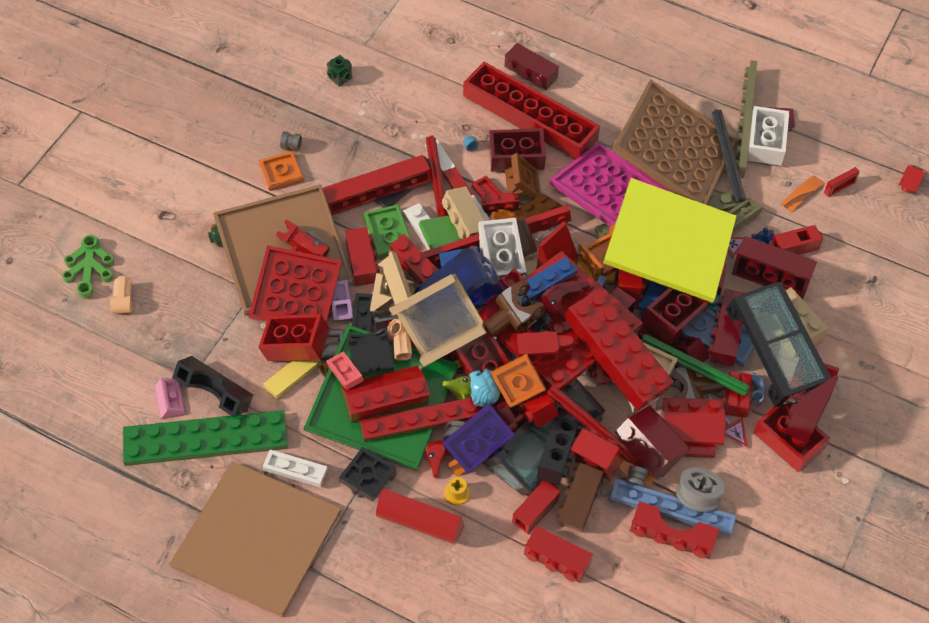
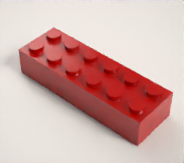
[563,289,674,411]

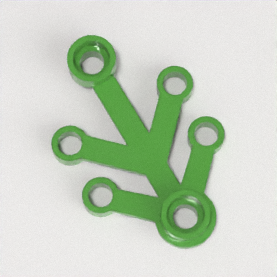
[62,235,115,299]

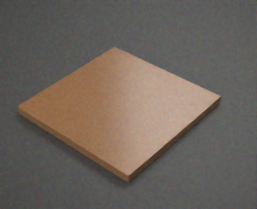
[213,184,354,315]
[170,461,341,617]

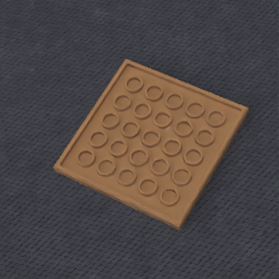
[611,79,737,205]

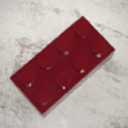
[732,236,817,300]

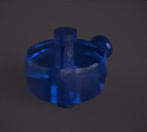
[751,227,775,244]

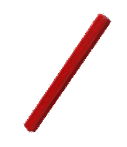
[425,135,448,217]
[547,385,643,467]

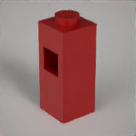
[771,225,823,255]
[512,481,560,534]

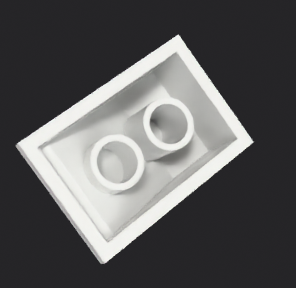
[479,218,526,283]

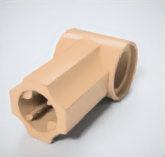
[110,276,133,313]
[388,319,412,361]

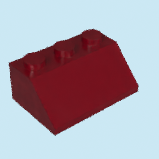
[615,405,690,477]

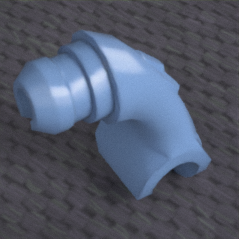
[750,372,766,407]

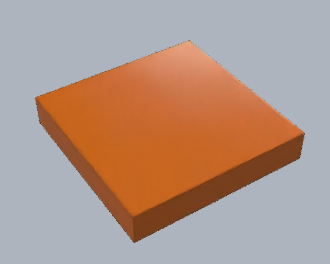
[259,151,304,191]
[491,354,546,408]

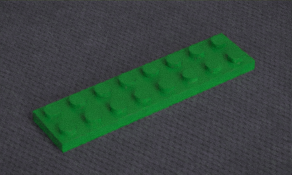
[123,410,288,466]

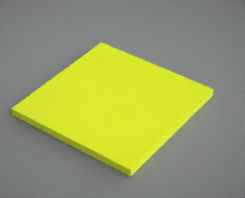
[603,178,736,303]

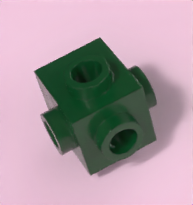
[327,55,352,87]

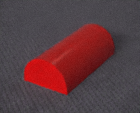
[376,489,464,545]

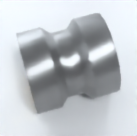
[280,131,302,152]

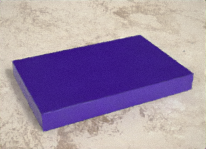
[442,403,515,474]

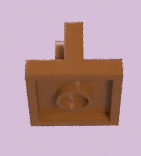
[505,153,541,199]

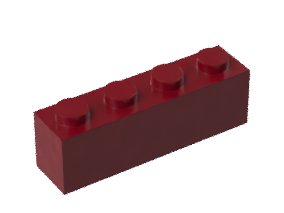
[708,289,747,367]

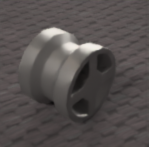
[625,465,649,487]

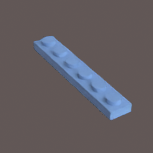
[610,479,736,537]

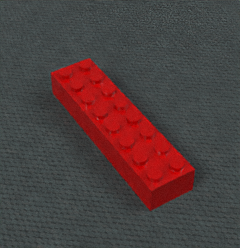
[463,61,600,160]

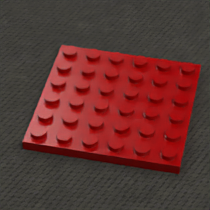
[478,251,643,390]

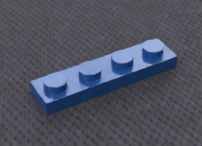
[522,257,578,303]

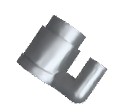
[322,329,345,360]

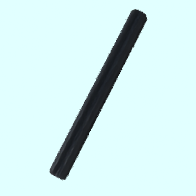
[712,109,746,203]

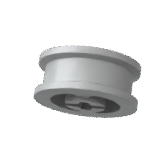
[676,467,725,512]

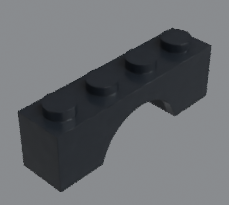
[172,356,254,417]

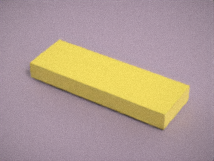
[263,360,321,399]

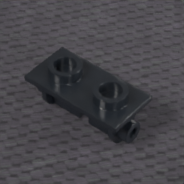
[522,295,554,333]

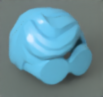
[469,369,501,407]

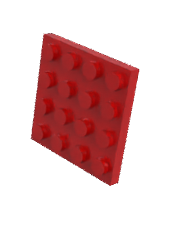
[248,245,342,323]

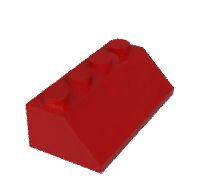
[341,366,430,422]

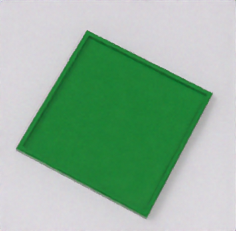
[304,325,459,471]

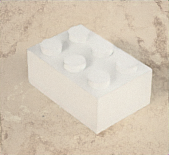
[747,106,789,166]

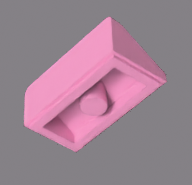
[155,378,185,418]

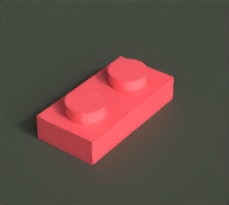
[326,352,364,391]

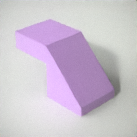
[332,280,353,321]

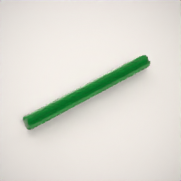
[641,334,749,396]

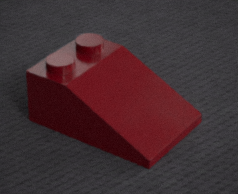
[784,376,839,444]

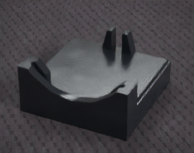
[348,328,394,376]
[339,447,396,502]

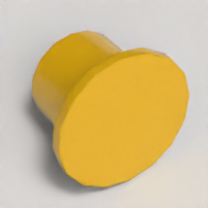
[444,477,470,505]

